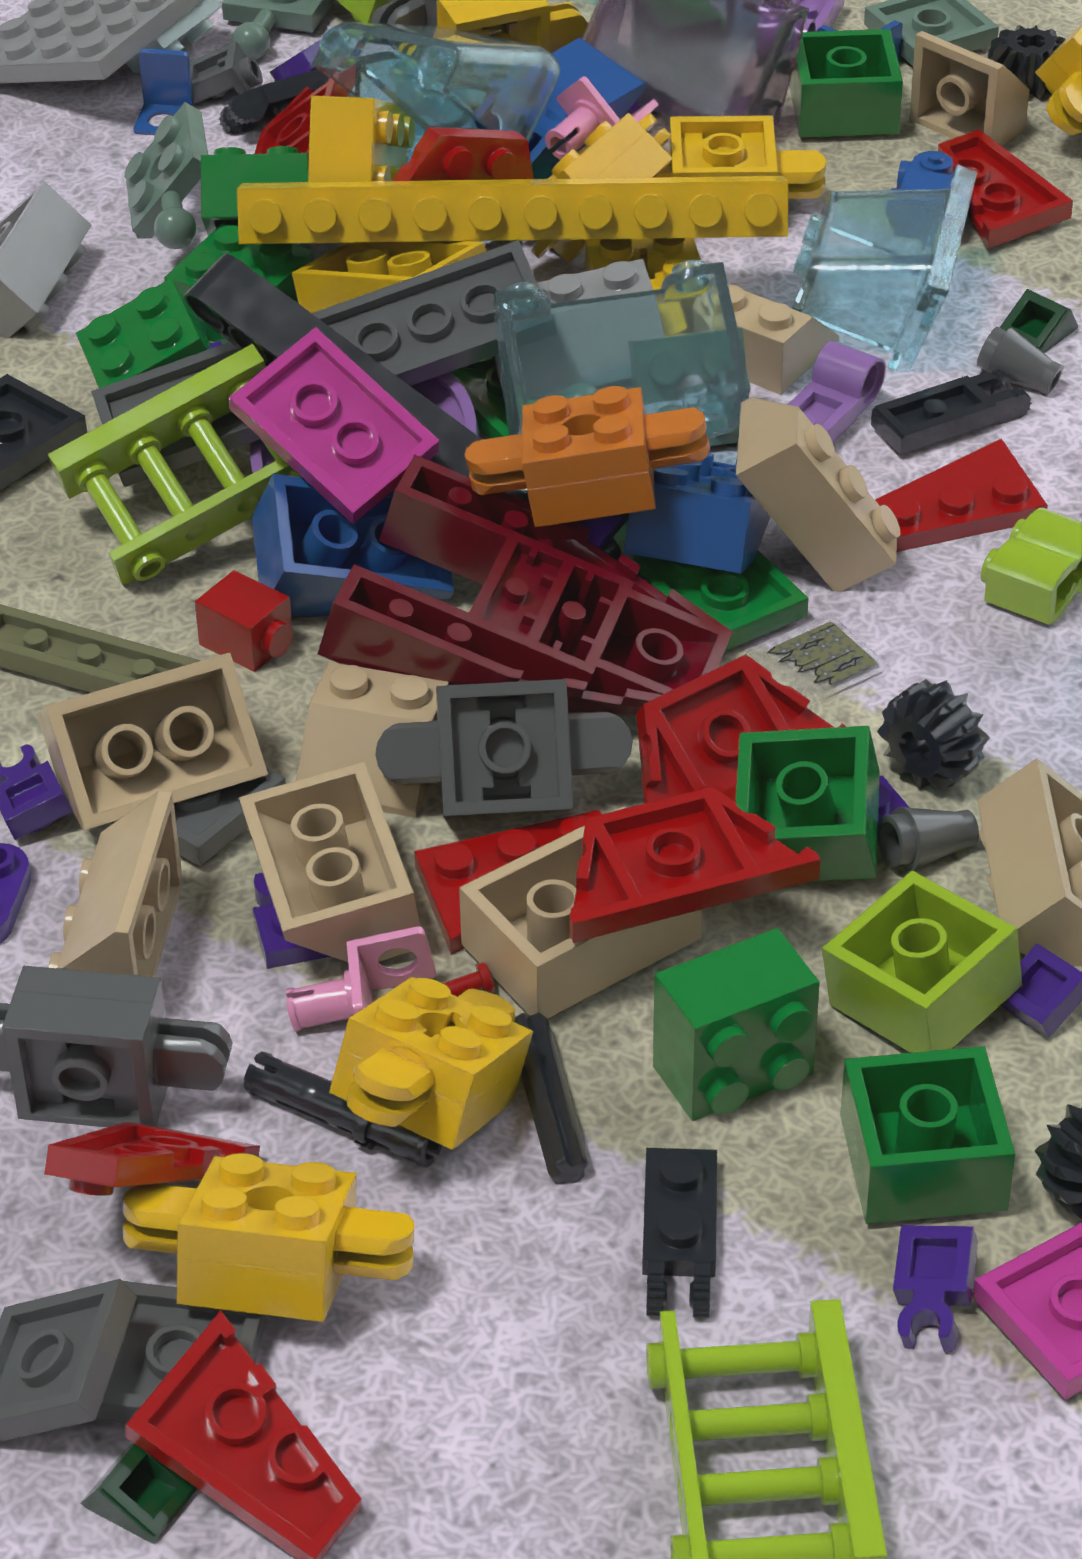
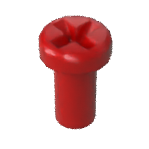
[443,962,495,997]

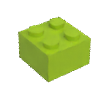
[822,870,1022,1053]

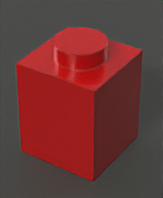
[194,570,293,672]

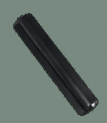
[514,1013,589,1183]

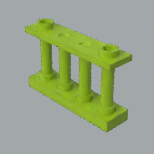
[48,344,303,586]
[646,1299,887,1559]

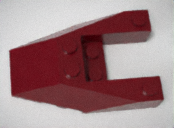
[317,454,732,715]

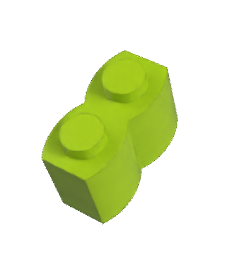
[980,508,1082,625]

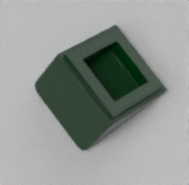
[999,289,1078,353]
[80,1443,197,1544]

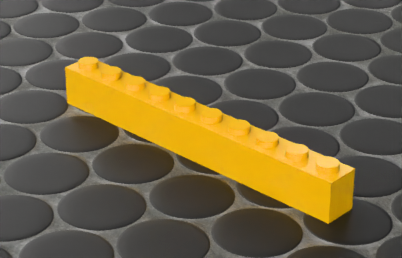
[237,176,788,244]

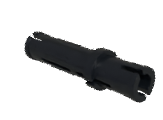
[244,1051,443,1168]

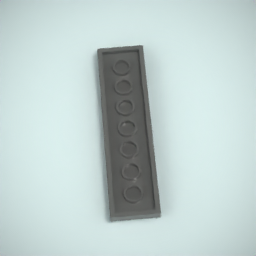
[91,240,557,488]

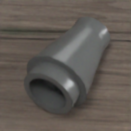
[977,327,1064,395]
[877,807,979,871]

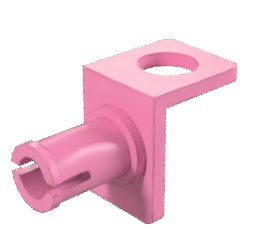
[545,76,659,160]
[285,926,436,1032]

